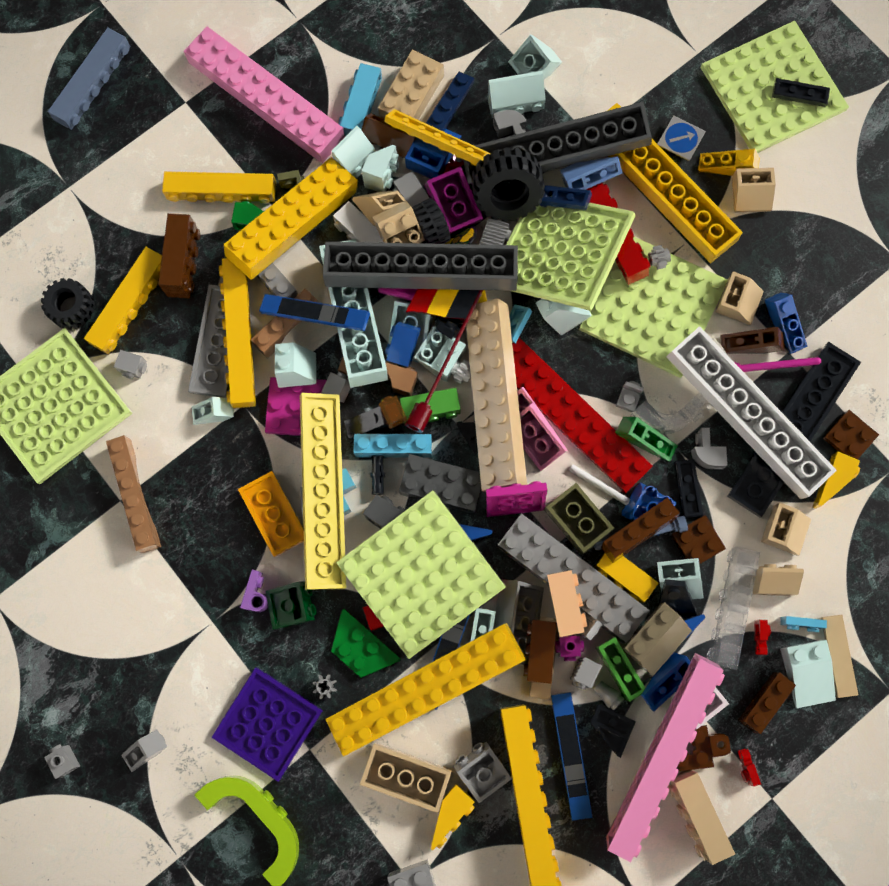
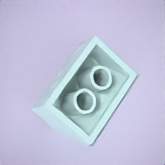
[488,71,545,118]

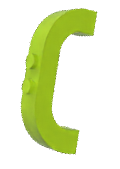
[194,776,299,886]

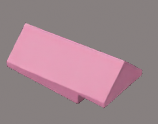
[517,387,567,471]

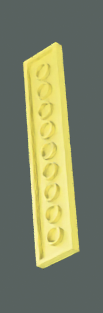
[300,393,346,590]

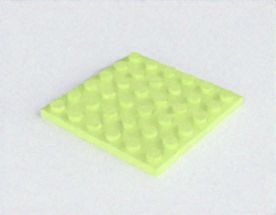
[700,21,849,153]
[506,196,635,311]
[579,237,727,378]
[0,328,132,484]
[336,490,506,659]

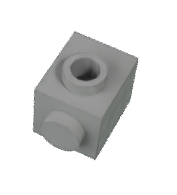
[114,350,147,379]
[321,371,351,403]
[44,744,80,779]

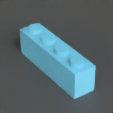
[338,63,382,136]
[354,434,432,458]

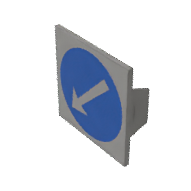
[658,115,706,161]

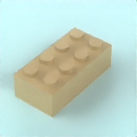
[378,50,444,120]
[360,743,452,813]
[667,770,735,865]

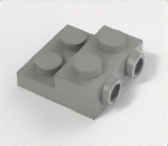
[454,742,512,803]

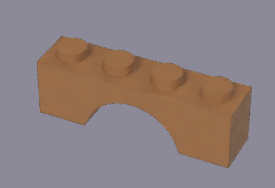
[251,289,319,359]
[338,357,418,397]

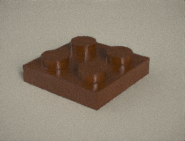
[823,410,879,460]
[671,515,726,564]

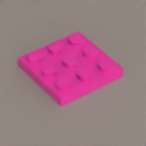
[265,377,327,436]
[486,481,547,517]

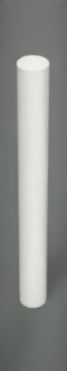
[569,465,639,508]

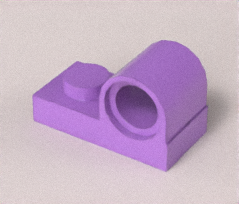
[240,569,268,612]

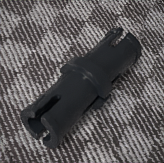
[370,455,385,495]

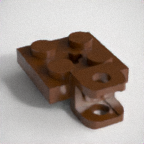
[676,725,731,772]

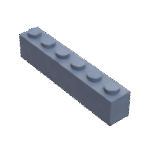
[48,27,130,130]

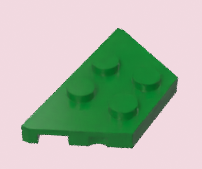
[331,609,401,678]

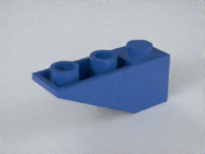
[765,292,808,354]

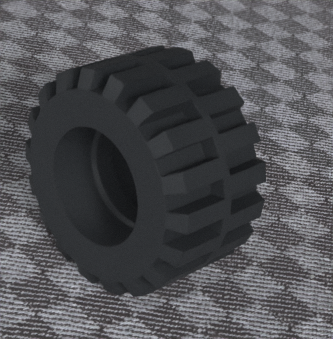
[412,198,450,244]
[41,278,95,330]

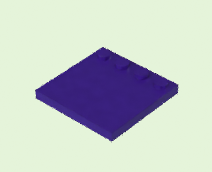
[212,667,323,782]

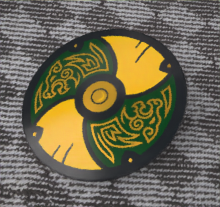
[444,226,477,244]

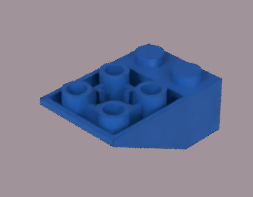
[405,129,461,179]

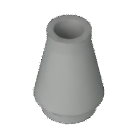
[594,681,624,711]

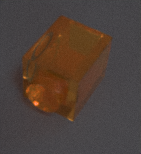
[379,396,407,429]

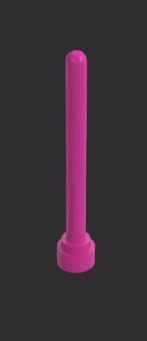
[734,357,821,372]

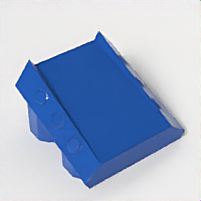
[622,482,676,536]

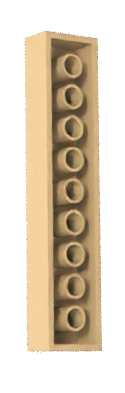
[466,298,527,492]

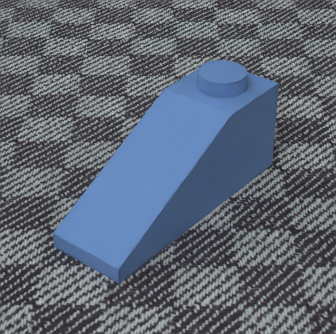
[560,156,622,190]

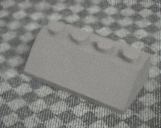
[493,580,544,665]

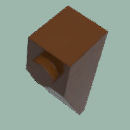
[721,327,784,354]

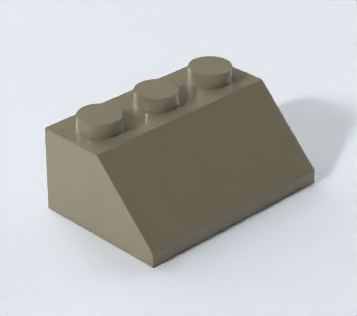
[622,602,692,677]

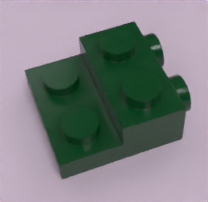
[265,581,316,630]

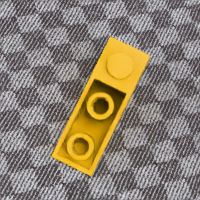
[698,148,760,176]
[431,783,475,850]

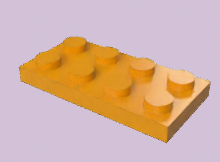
[238,471,304,557]

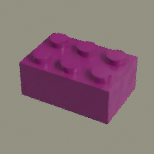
[424,167,483,235]

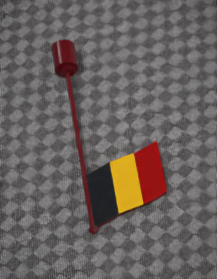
[405,289,483,433]

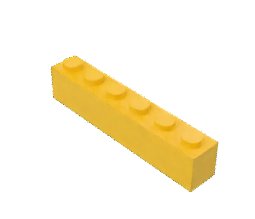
[162,171,276,204]
[84,247,162,355]

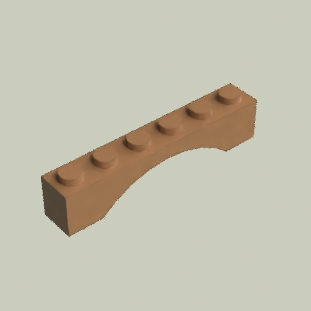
[106,435,161,553]

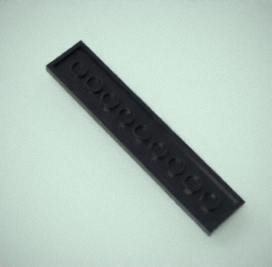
[727,341,861,518]

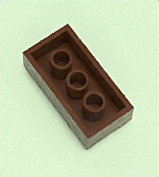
[158,213,200,298]

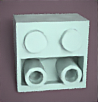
[362,145,399,192]
[414,326,466,382]
[657,558,704,599]

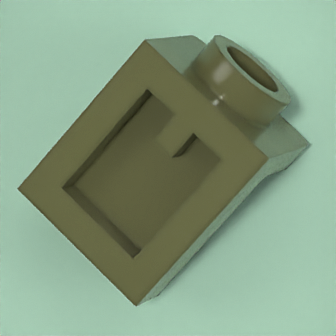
[277,170,305,189]

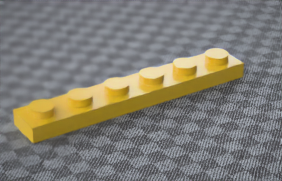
[384,109,490,166]

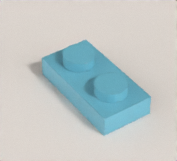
[509,305,532,343]
[780,616,827,632]

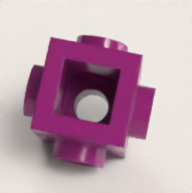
[555,634,584,661]

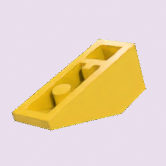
[812,452,860,509]

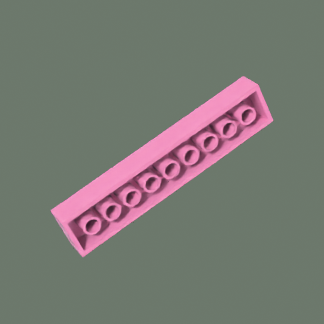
[184,26,345,164]
[606,653,724,862]

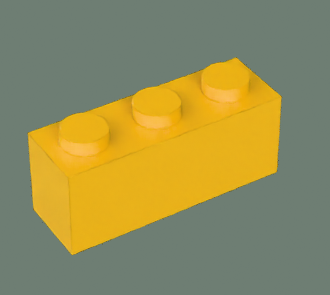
[595,553,659,603]

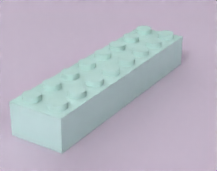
[319,239,388,388]

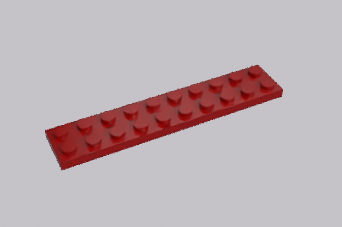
[512,338,653,494]

